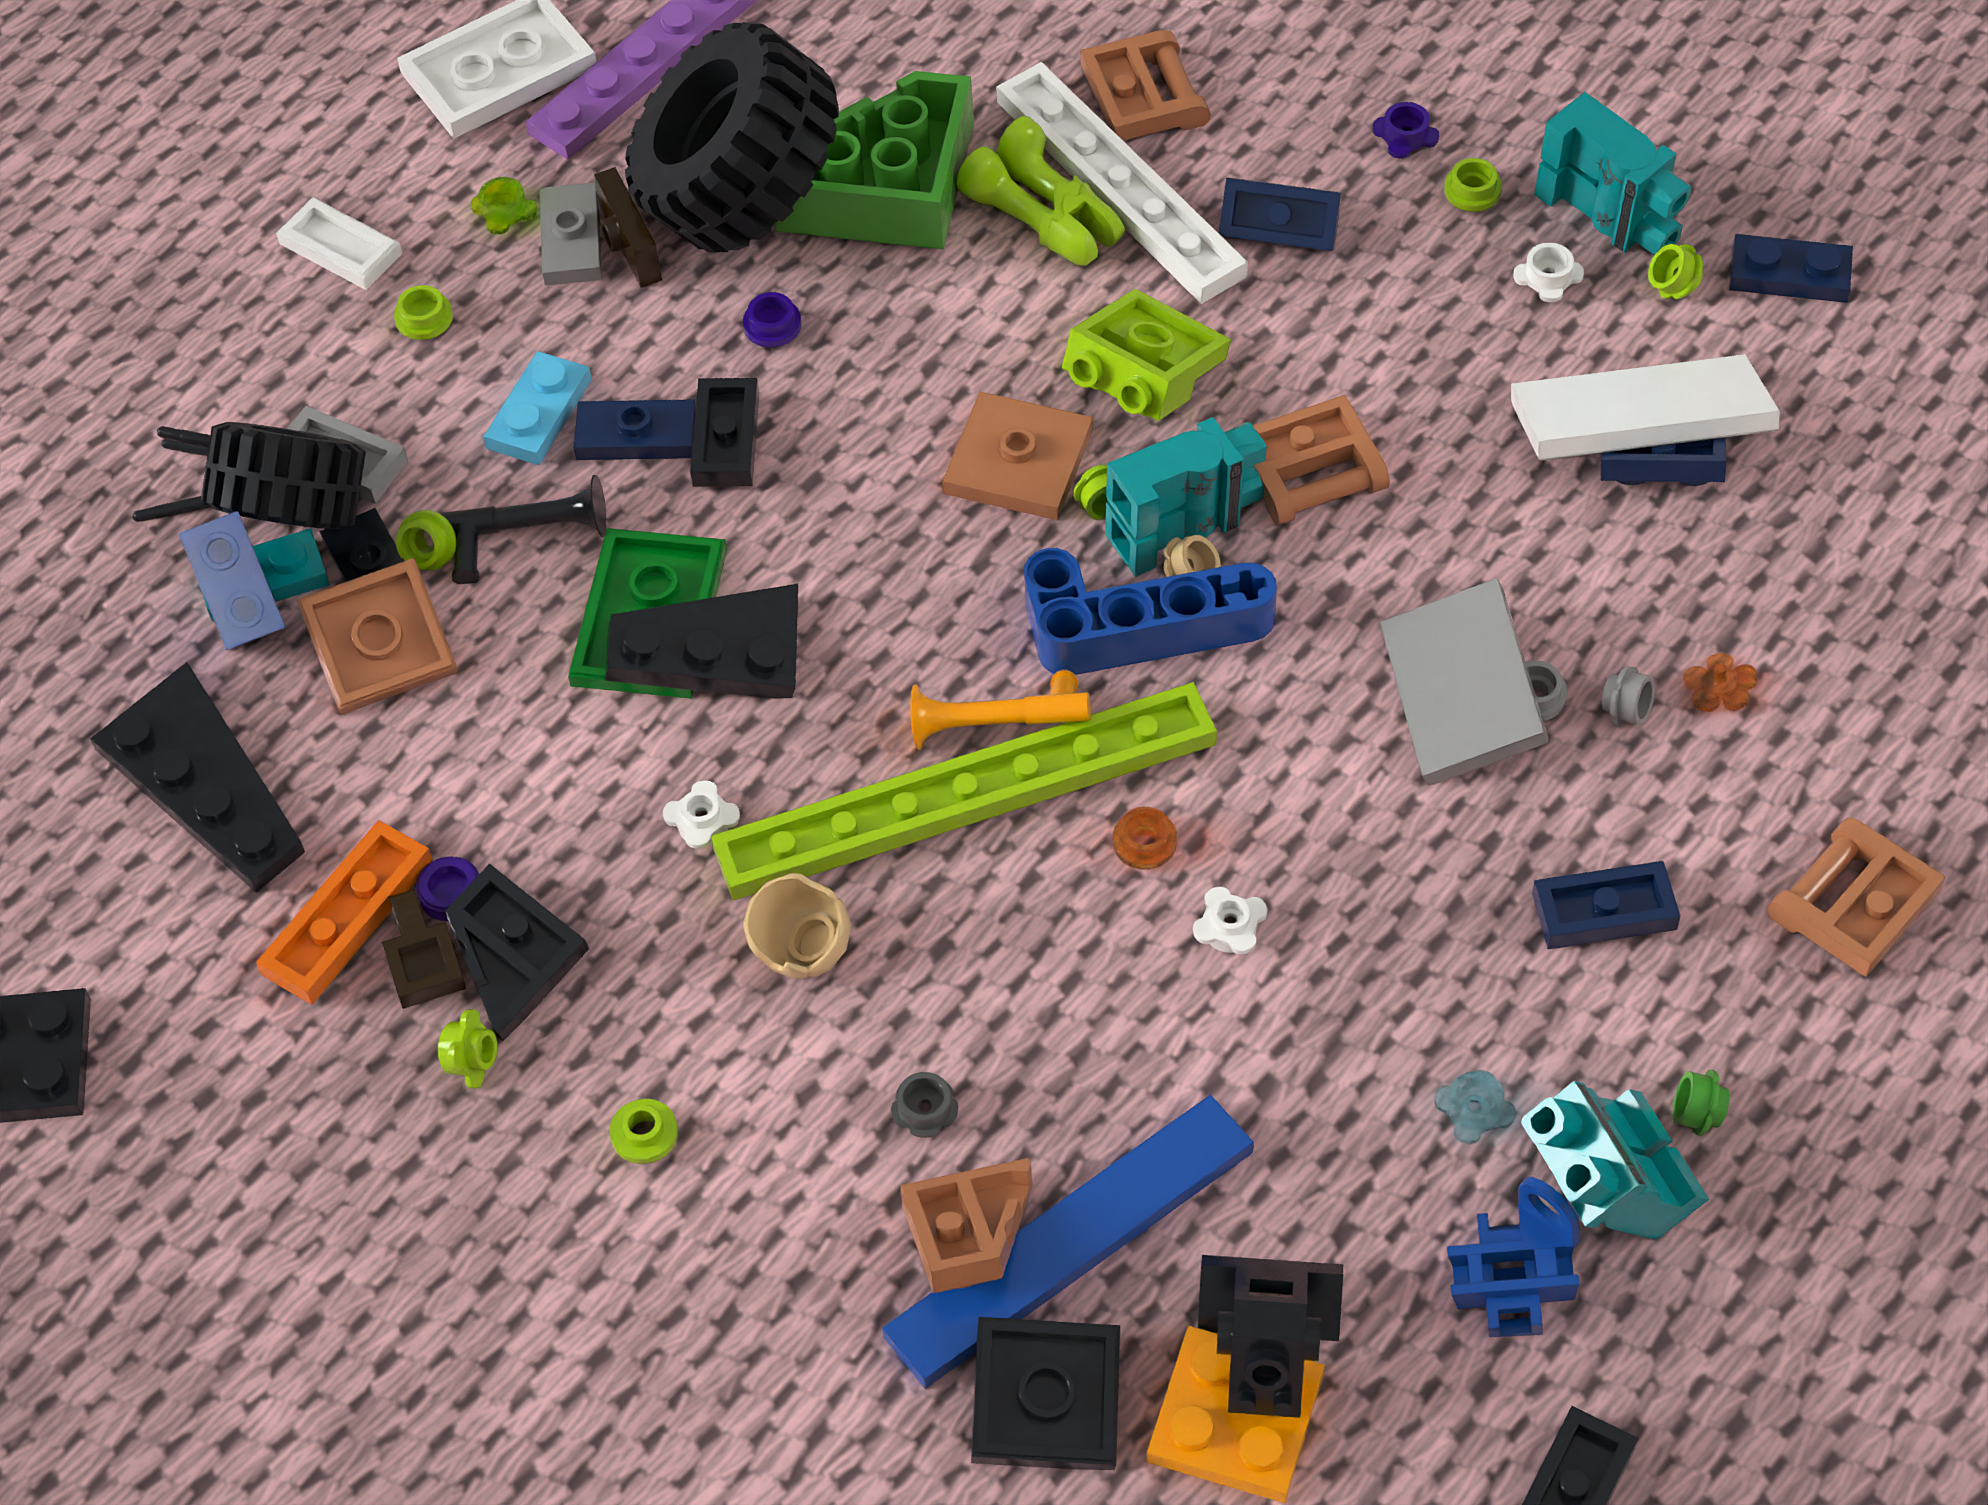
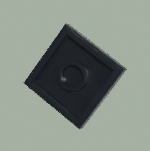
[971,1317,1120,1471]

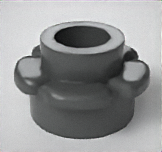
[891,1072,959,1138]

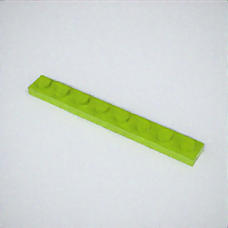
[711,682,1217,901]

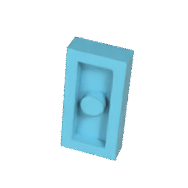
[483,351,592,465]

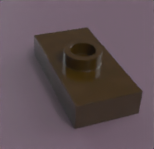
[594,167,662,288]

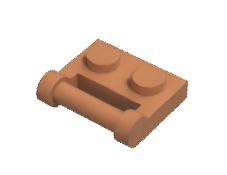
[1080,30,1211,141]
[1253,395,1390,526]
[1767,818,1946,977]

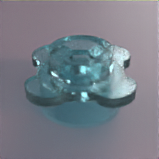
[1434,1070,1516,1144]

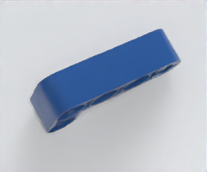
[1024,548,1277,675]

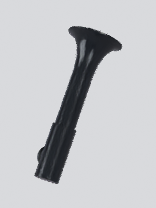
[439,475,606,584]

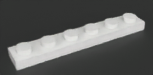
[996,62,1248,304]

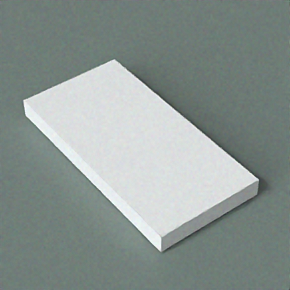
[1511,354,1780,461]

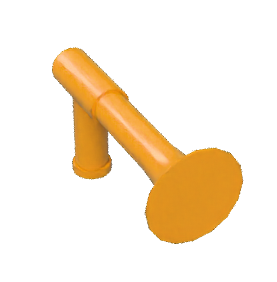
[910,670,1091,750]

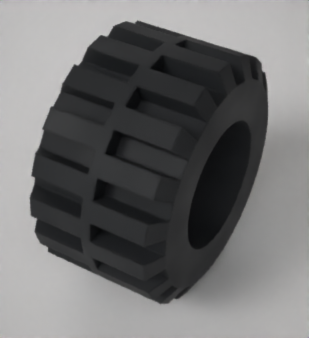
[201,422,366,529]

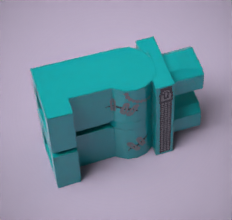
[1534,92,1692,255]
[1105,417,1267,577]
[1521,1081,1709,1239]

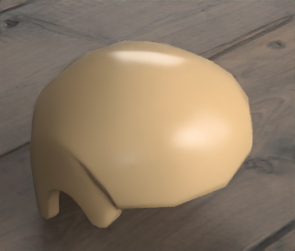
[743,873,852,980]

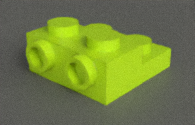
[1062,289,1232,421]

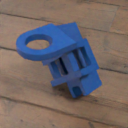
[1447,1177,1580,1337]

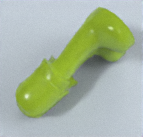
[956,116,1125,266]

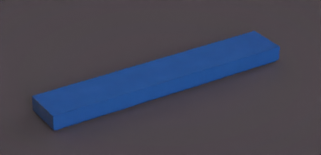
[882,1094,1254,1389]

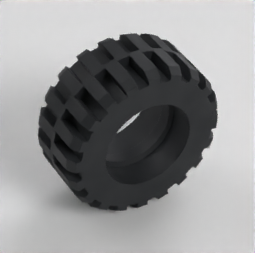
[625,22,839,252]

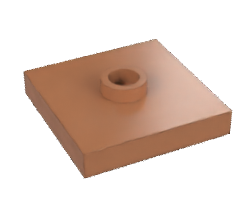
[942,391,1093,521]
[297,558,458,715]

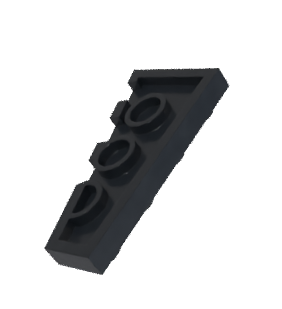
[90,662,305,893]

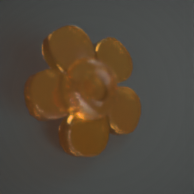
[1683,653,1758,712]

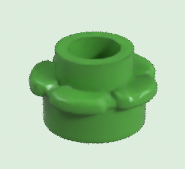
[1672,1070,1730,1136]

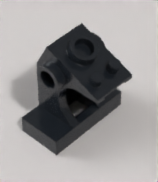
[1198,1255,1343,1418]

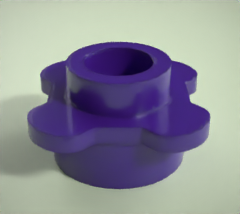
[1372,102,1439,159]

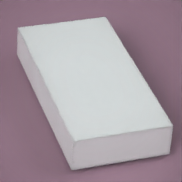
[276,197,402,290]

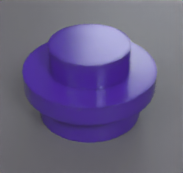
[743,292,802,347]

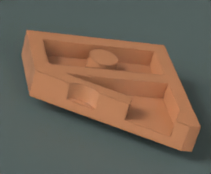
[900,1158,1033,1293]

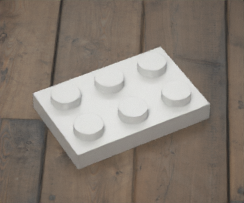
[397,0,597,139]

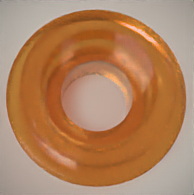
[1113,806,1177,870]

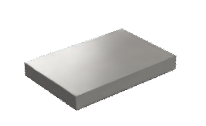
[1380,578,1550,785]

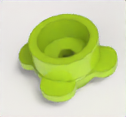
[438,1009,498,1089]

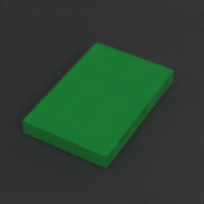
[568,528,727,699]

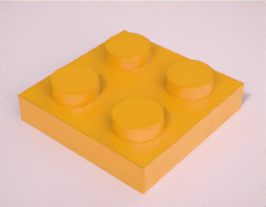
[1147,1326,1325,1503]

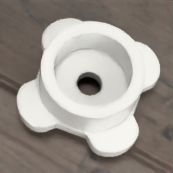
[1513,243,1584,302]
[663,780,740,849]
[1193,887,1267,954]

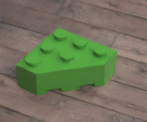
[775,71,974,249]

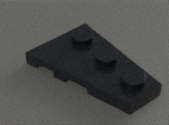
[605,583,799,699]

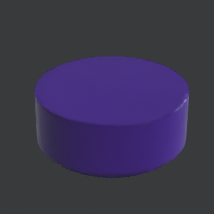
[416,856,479,921]

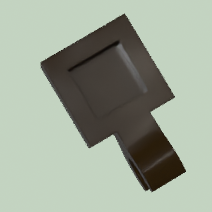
[382,889,466,1009]

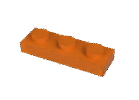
[256,820,433,1005]

